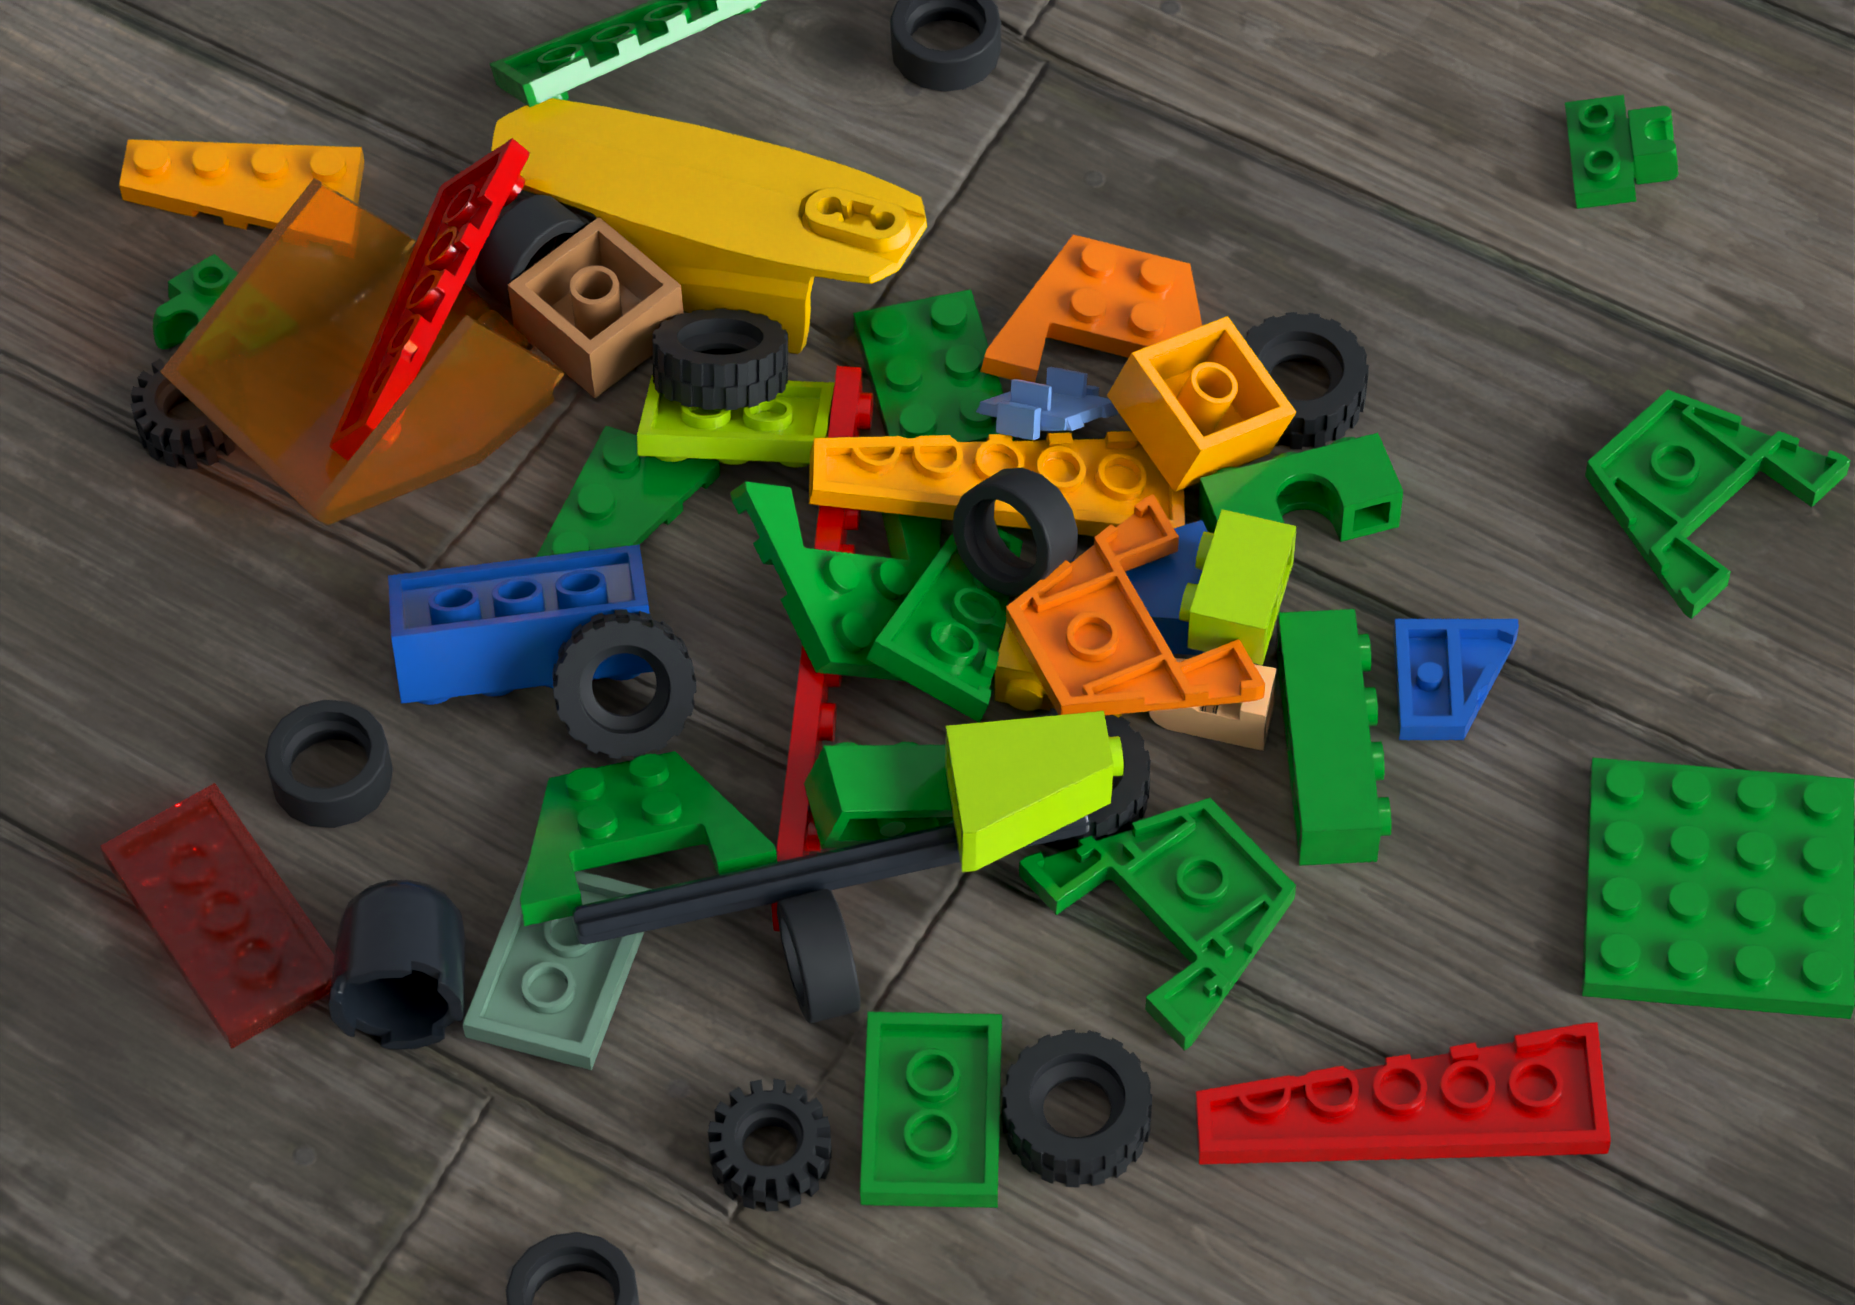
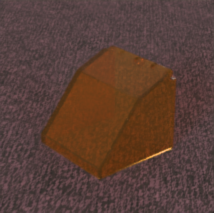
[160,178,564,525]

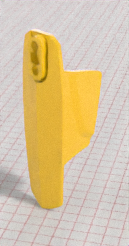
[492,98,927,354]

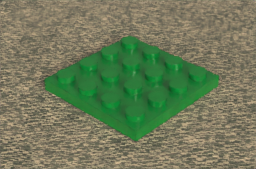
[1582,757,1855,1019]

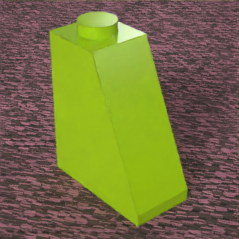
[945,711,1124,872]

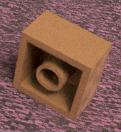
[508,217,684,398]

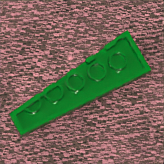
[490,0,767,107]

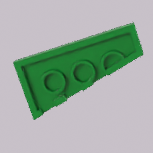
[866,526,1023,723]

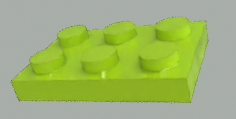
[637,375,835,467]

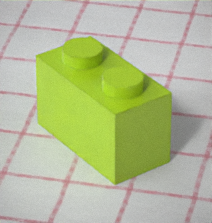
[1179,509,1297,665]

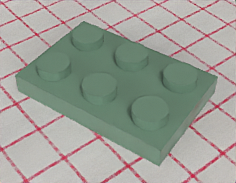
[462,860,651,1070]

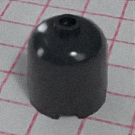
[328,880,466,1049]

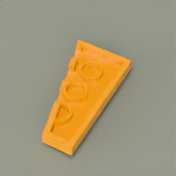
[119,139,365,255]

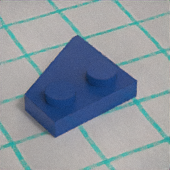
[1393,619,1519,740]

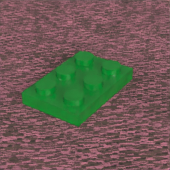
[853,289,1015,442]
[860,1012,1002,1208]

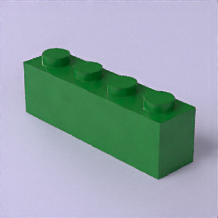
[1275,609,1391,866]

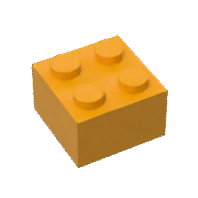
[1107,316,1297,492]

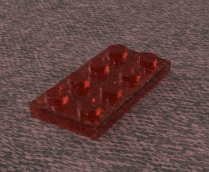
[100,783,334,1049]

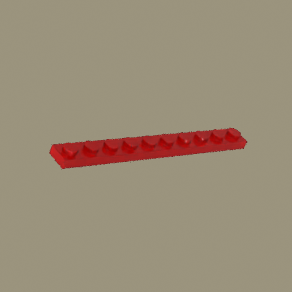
[771,366,873,932]

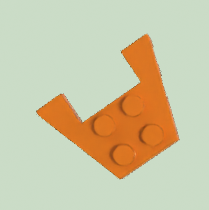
[981,234,1203,383]
[1006,494,1266,715]

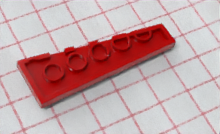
[329,138,530,461]

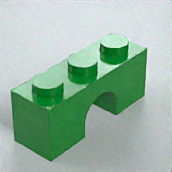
[1198,433,1403,542]

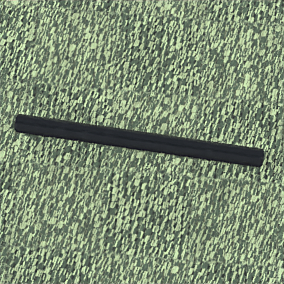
[572,814,1090,945]

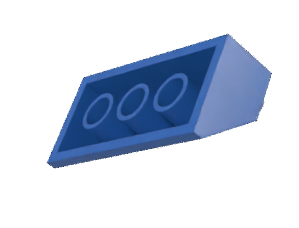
[388,544,654,705]

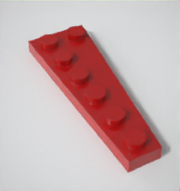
[1195,1022,1611,1165]

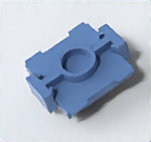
[976,367,1119,440]

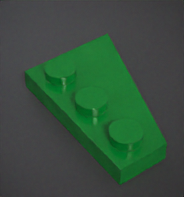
[536,426,720,557]

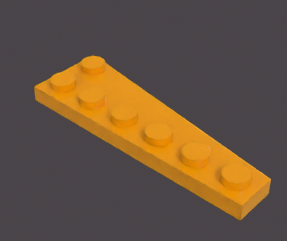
[809,431,1185,536]

